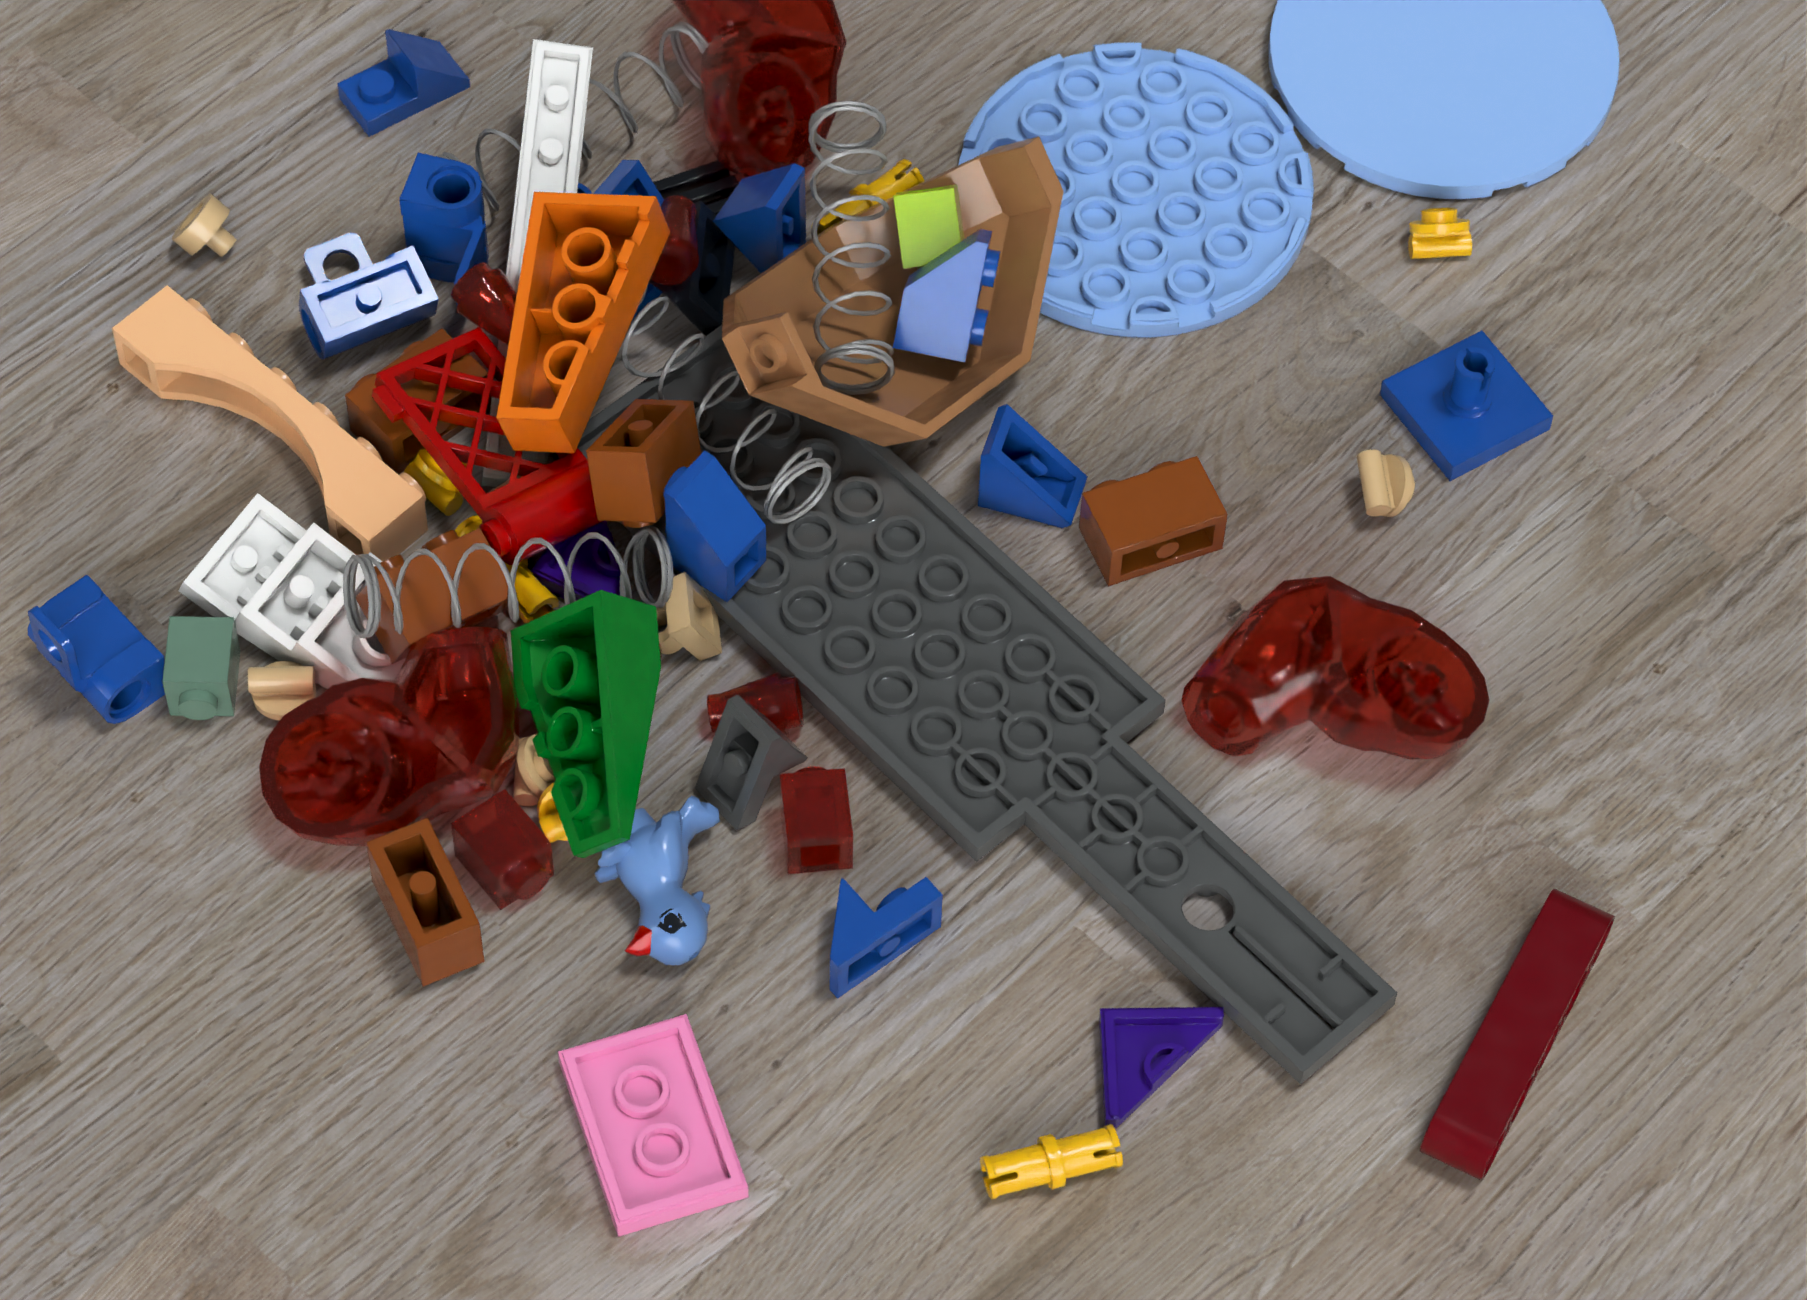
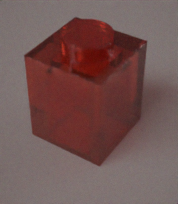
[780,766,853,874]
[451,789,554,910]

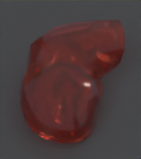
[671,0,846,178]
[1182,576,1490,760]
[259,627,520,846]

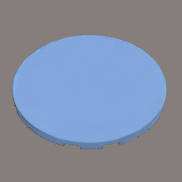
[1268,0,1620,199]
[959,43,1314,337]

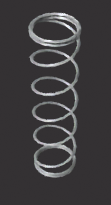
[437,21,720,211]
[808,100,895,395]
[622,285,831,524]
[343,527,674,638]

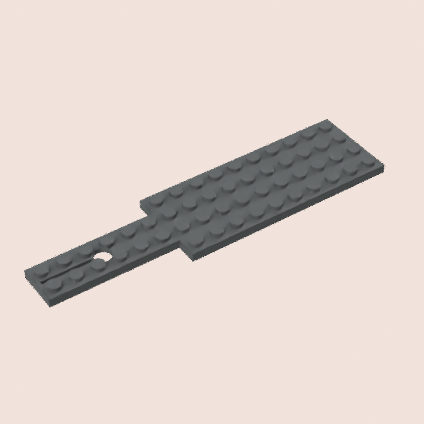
[554,325,1397,1085]

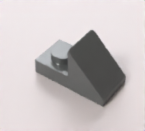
[695,695,808,830]

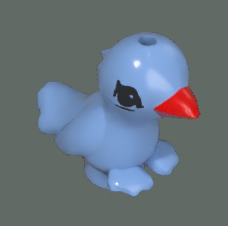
[594,796,720,965]

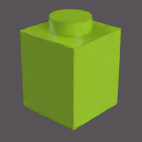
[893,185,965,269]

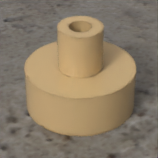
[172,194,237,257]

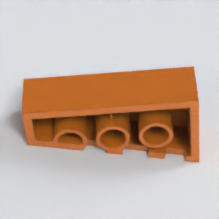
[496,192,670,453]

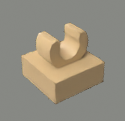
[656,572,722,661]

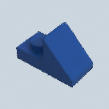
[337,29,470,137]
[829,877,943,999]

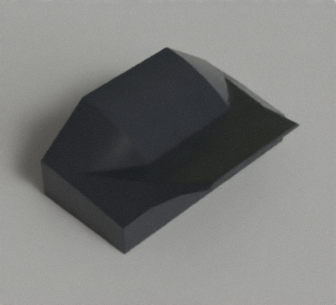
[649,201,735,336]

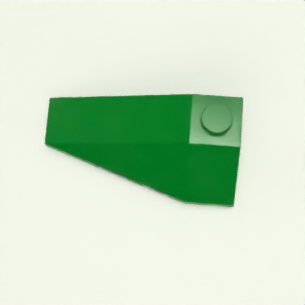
[510,590,661,858]

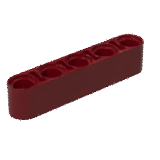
[1420,888,1615,1181]

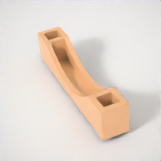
[112,285,428,561]

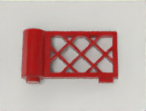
[371,327,602,565]

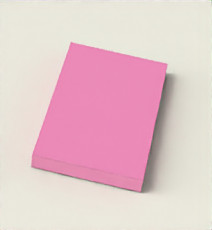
[558,1014,749,1237]

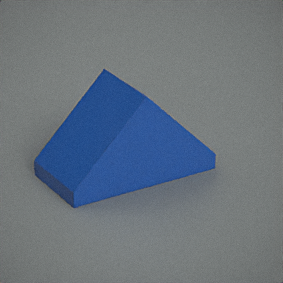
[713,163,806,273]
[978,404,1088,528]

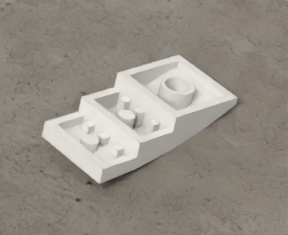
[179,493,471,725]

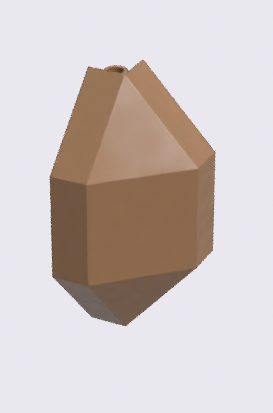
[722,136,1064,447]

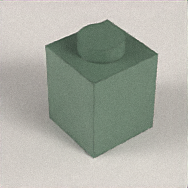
[162,616,241,720]

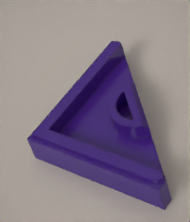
[531,521,621,601]
[1099,1007,1224,1130]

